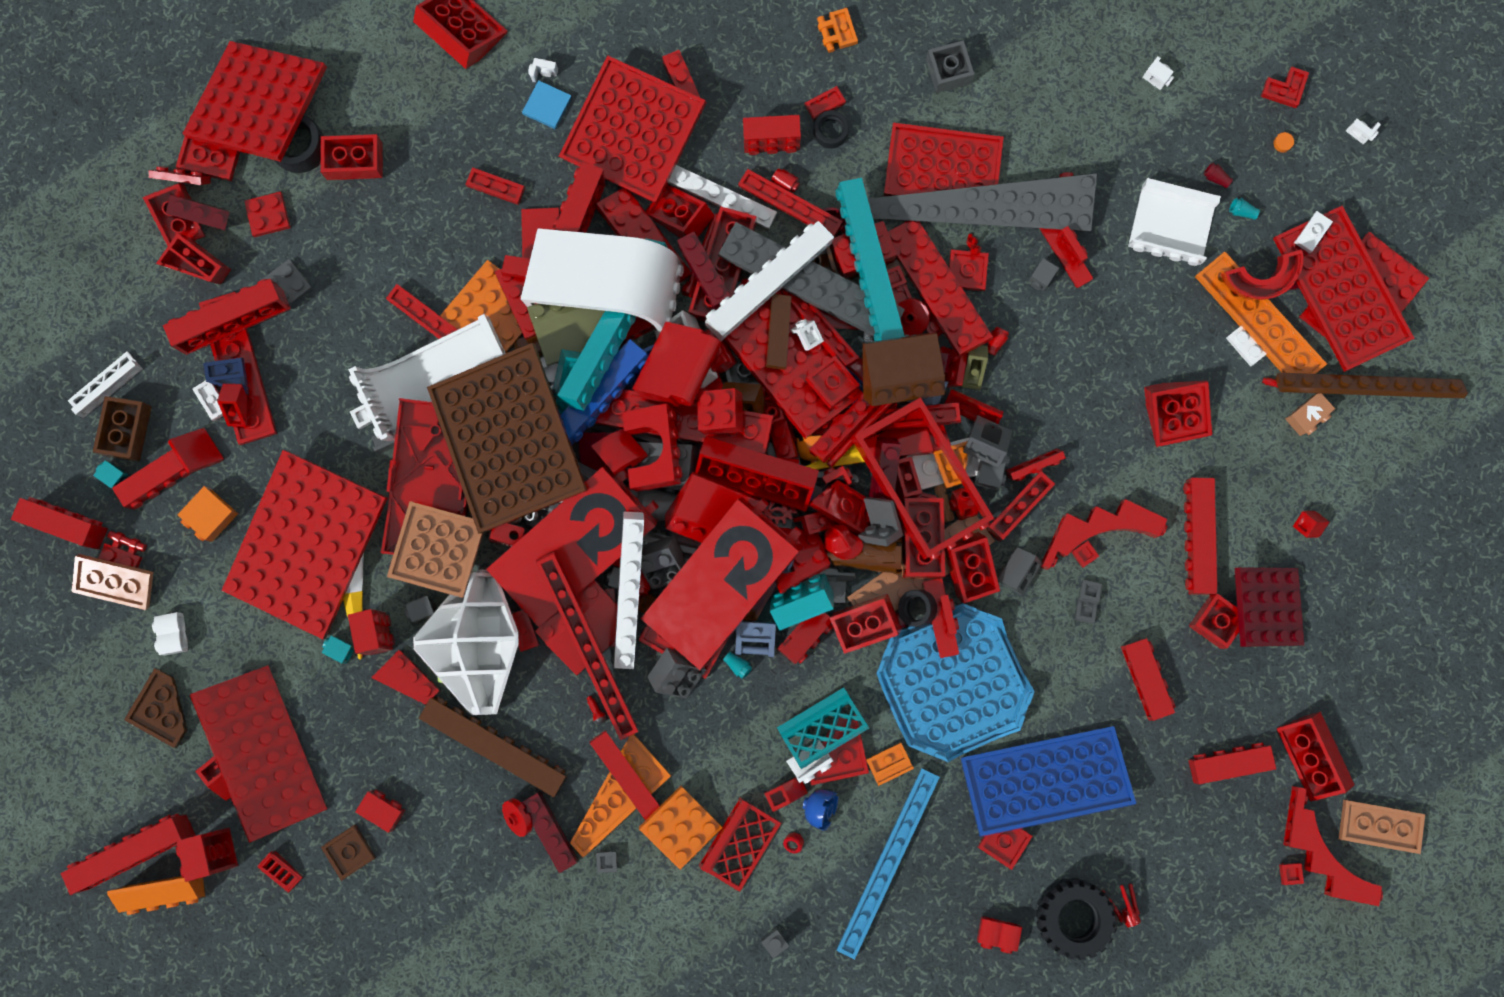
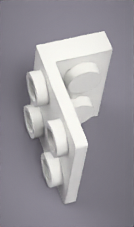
[786,740,833,784]

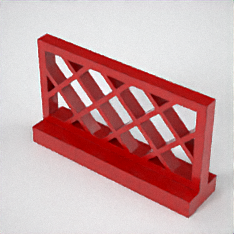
[699,797,781,892]

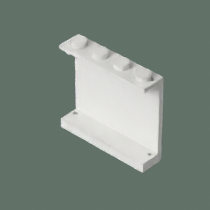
[1128,178,1221,266]

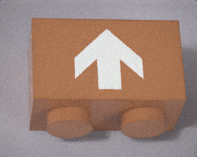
[1285,393,1335,436]

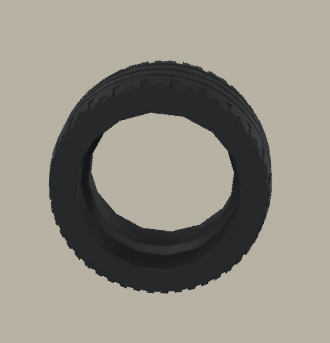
[274,115,324,173]

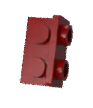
[940,347,968,388]

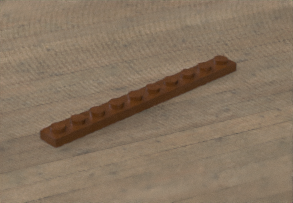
[1275,373,1468,399]

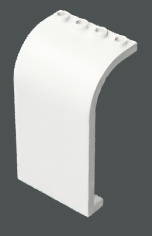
[521,229,684,333]
[348,314,506,441]

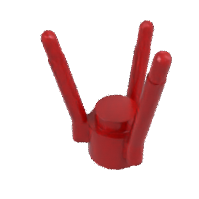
[1102,884,1141,927]

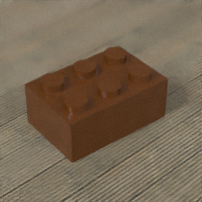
[93,396,152,462]

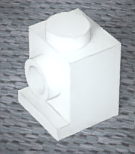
[1142,56,1174,90]

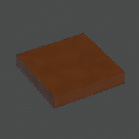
[321,824,376,881]

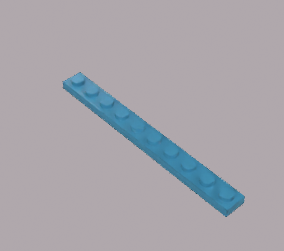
[836,768,940,960]

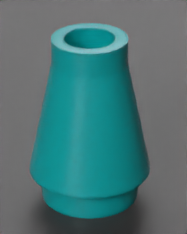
[1229,198,1260,220]
[723,651,753,679]

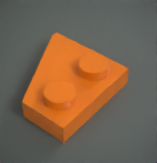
[933,441,968,489]

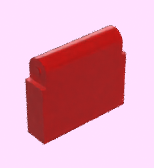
[632,322,722,407]

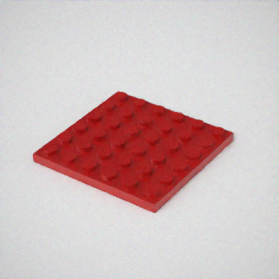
[182,41,327,162]
[559,55,707,204]

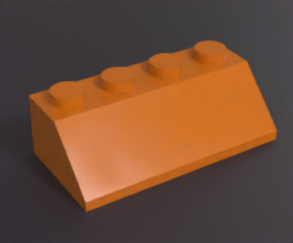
[107,876,205,915]

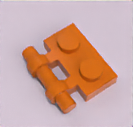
[817,8,858,53]

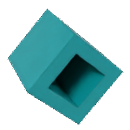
[93,460,131,489]
[322,635,354,664]

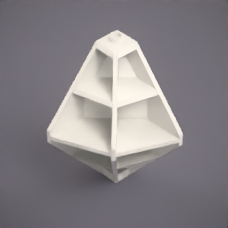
[414,570,518,715]

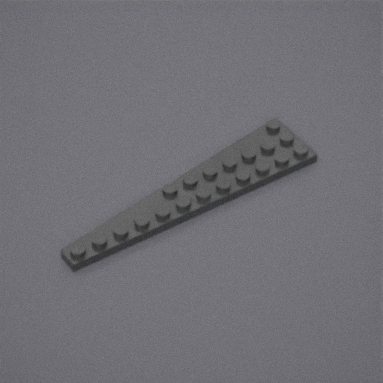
[868,174,1097,231]

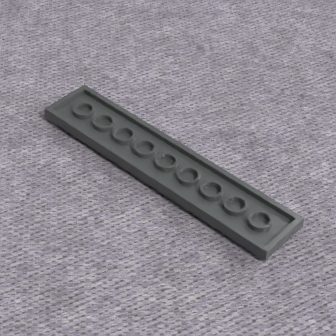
[718,222,905,337]

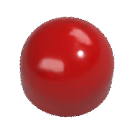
[783,832,804,854]

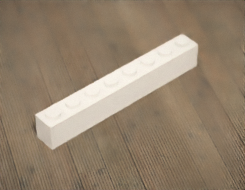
[705,221,834,341]
[614,512,644,669]

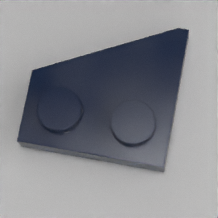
[203,358,249,395]

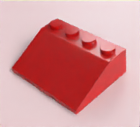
[413,0,508,69]
[665,472,761,543]
[535,579,618,676]

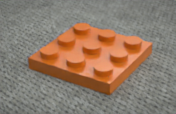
[638,786,723,870]

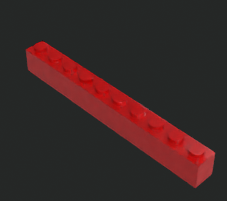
[536,552,638,740]

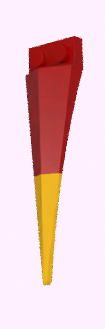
[806,425,951,470]

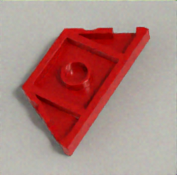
[808,480,870,535]

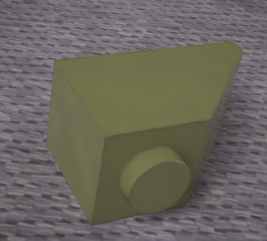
[962,345,988,390]

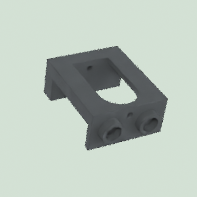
[963,415,1012,468]

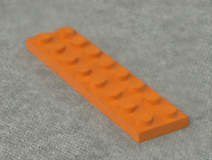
[1195,251,1327,374]

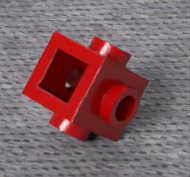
[949,488,978,520]

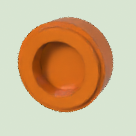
[1273,132,1294,153]

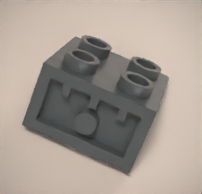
[858,497,903,546]

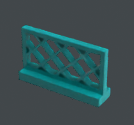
[777,688,869,769]

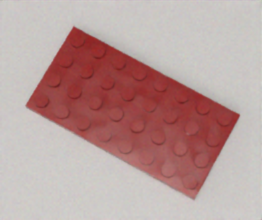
[1273,206,1415,372]
[724,291,863,439]
[190,666,327,843]

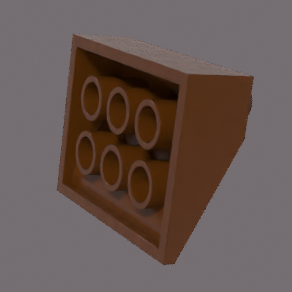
[863,332,945,406]

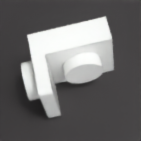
[528,58,558,82]
[1346,119,1381,144]
[791,319,824,350]

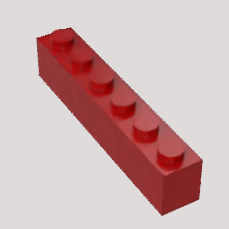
[1183,478,1217,595]

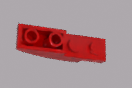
[762,388,798,459]

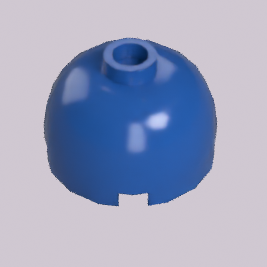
[803,789,838,831]

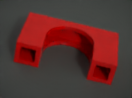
[622,404,683,492]

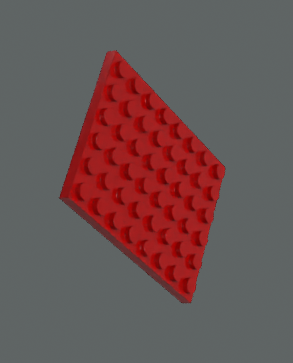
[221,450,388,639]

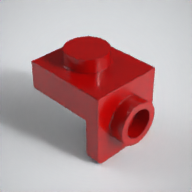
[822,466,853,485]

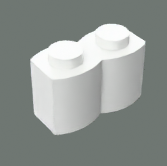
[152,612,188,656]

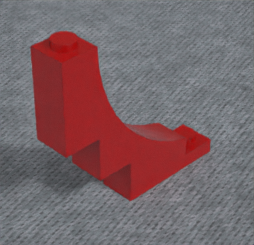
[1041,499,1168,570]
[1283,786,1383,906]

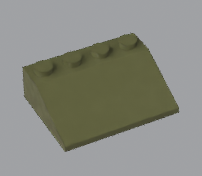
[527,304,604,366]

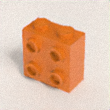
[177,486,239,542]

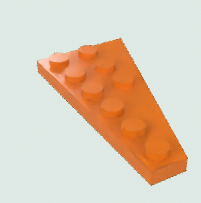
[570,734,671,858]

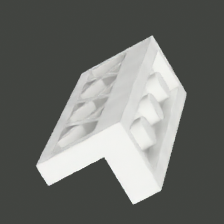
[68,352,143,418]

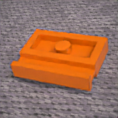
[866,742,914,786]

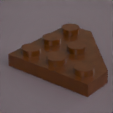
[124,668,187,748]

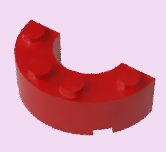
[1221,249,1303,301]

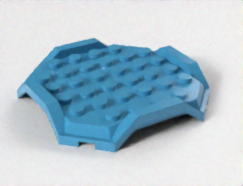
[876,603,1035,762]

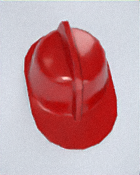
[823,524,863,560]

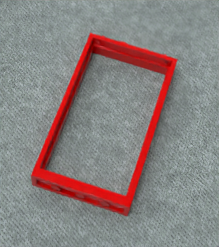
[851,397,994,560]

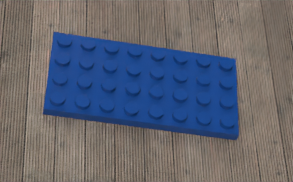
[960,726,1136,837]

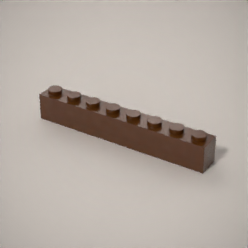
[418,696,568,797]

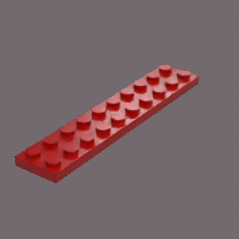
[595,389,774,454]

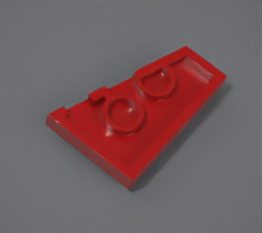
[371,650,441,705]

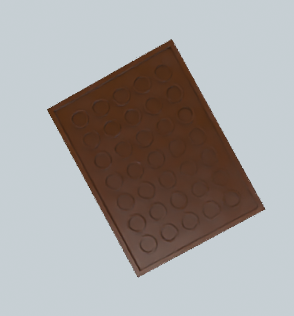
[427,343,588,534]

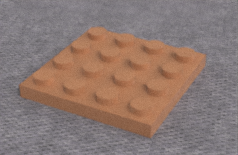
[387,501,483,598]

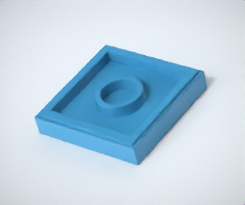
[522,80,572,130]

